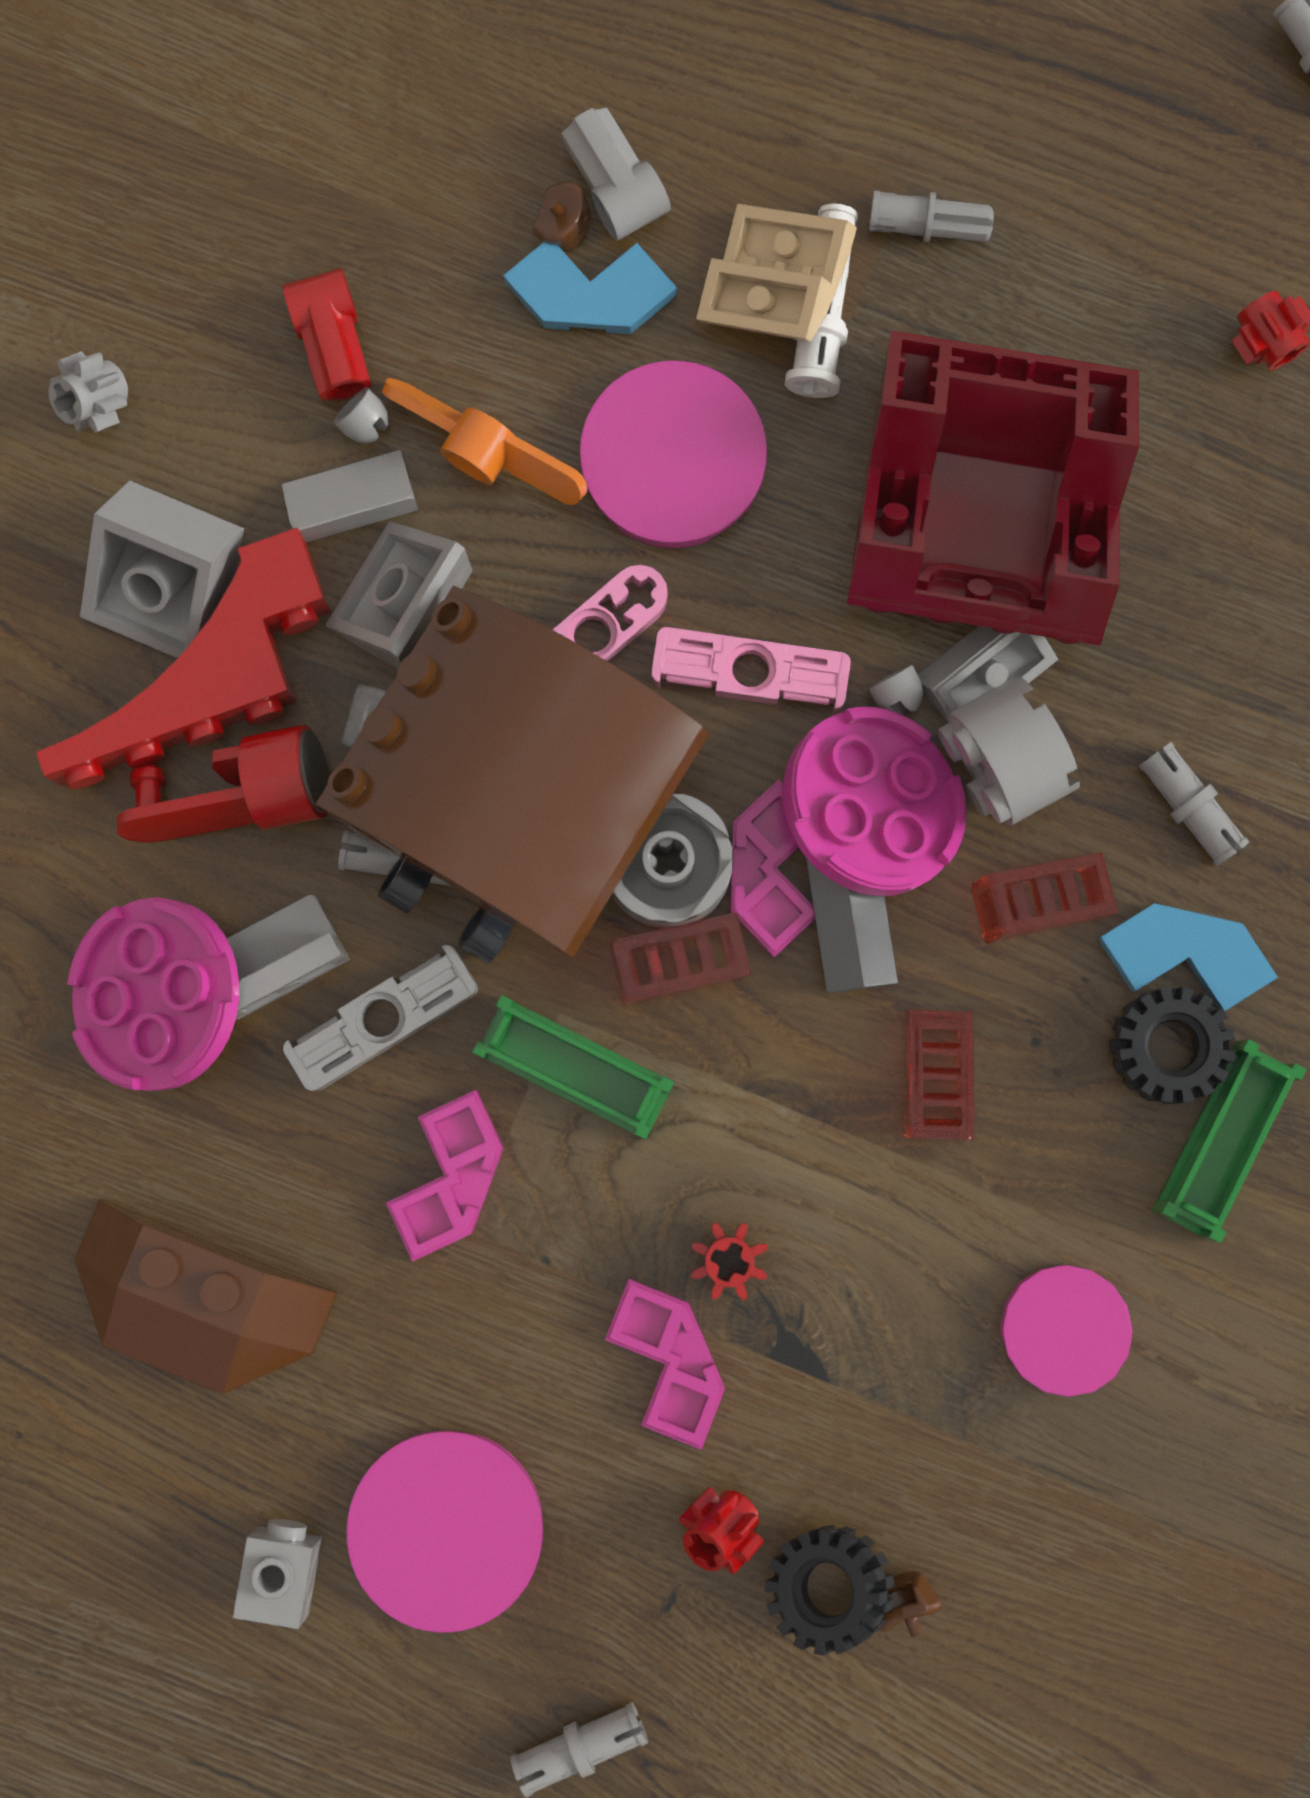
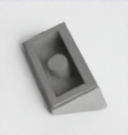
[282,450,418,542]
[918,626,1058,721]

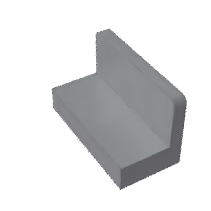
[227,895,350,1020]

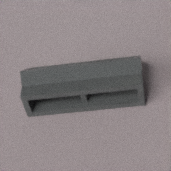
[806,857,898,994]

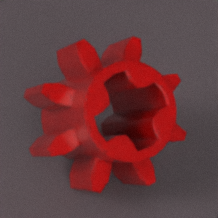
[1231,290,1310,371]
[691,1221,768,1300]
[679,1487,764,1574]

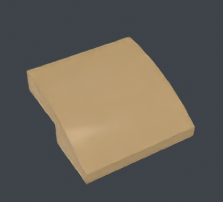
[696,204,857,342]

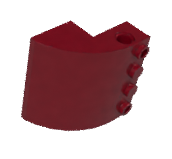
[847,330,1139,646]

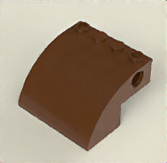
[315,585,710,958]

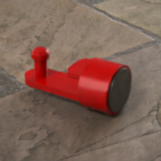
[117,724,329,843]

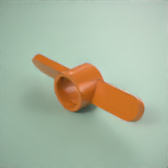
[382,378,587,505]

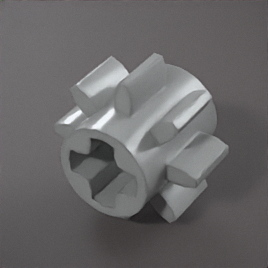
[48,351,128,433]

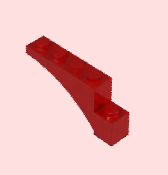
[36,527,331,789]

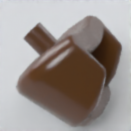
[533,181,591,251]
[880,1571,942,1638]

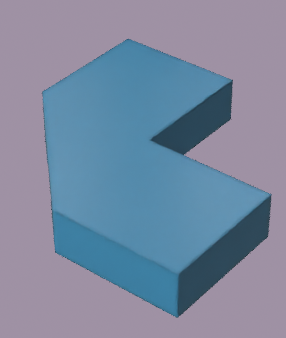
[503,242,677,335]
[1097,903,1278,1011]

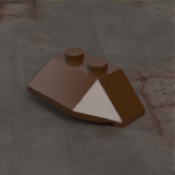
[74,1199,338,1394]

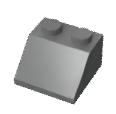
[80,481,244,658]

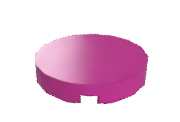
[999,1264,1133,1397]

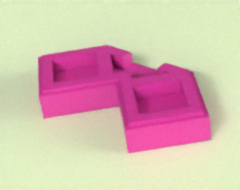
[730,779,815,959]
[386,1090,504,1262]
[605,1278,725,1450]

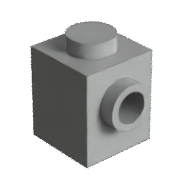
[233,1519,323,1629]

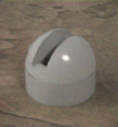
[333,387,388,444]
[867,664,924,716]

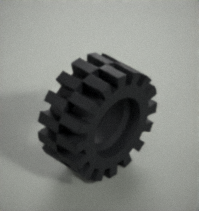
[1109,987,1236,1104]
[765,1525,894,1656]

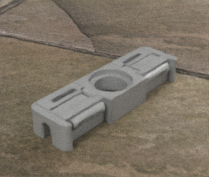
[283,945,478,1091]

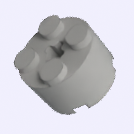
[937,676,1080,826]
[612,794,733,929]

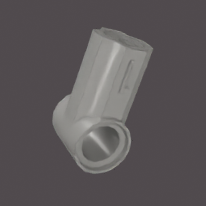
[561,107,671,241]

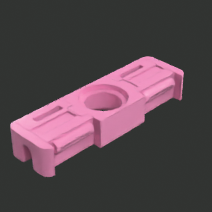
[652,627,851,714]

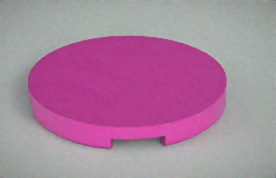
[580,360,767,548]
[783,707,966,896]
[67,897,239,1091]
[347,1430,543,1633]

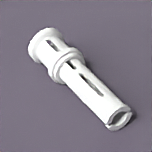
[785,204,858,398]

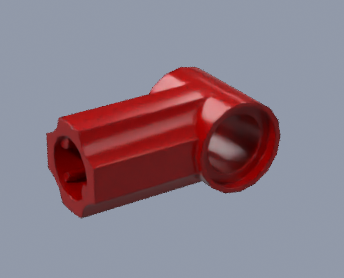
[282,268,372,402]

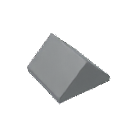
[325,521,473,669]

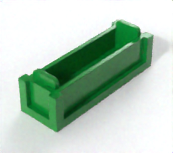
[472,995,675,1140]
[1151,1039,1307,1243]

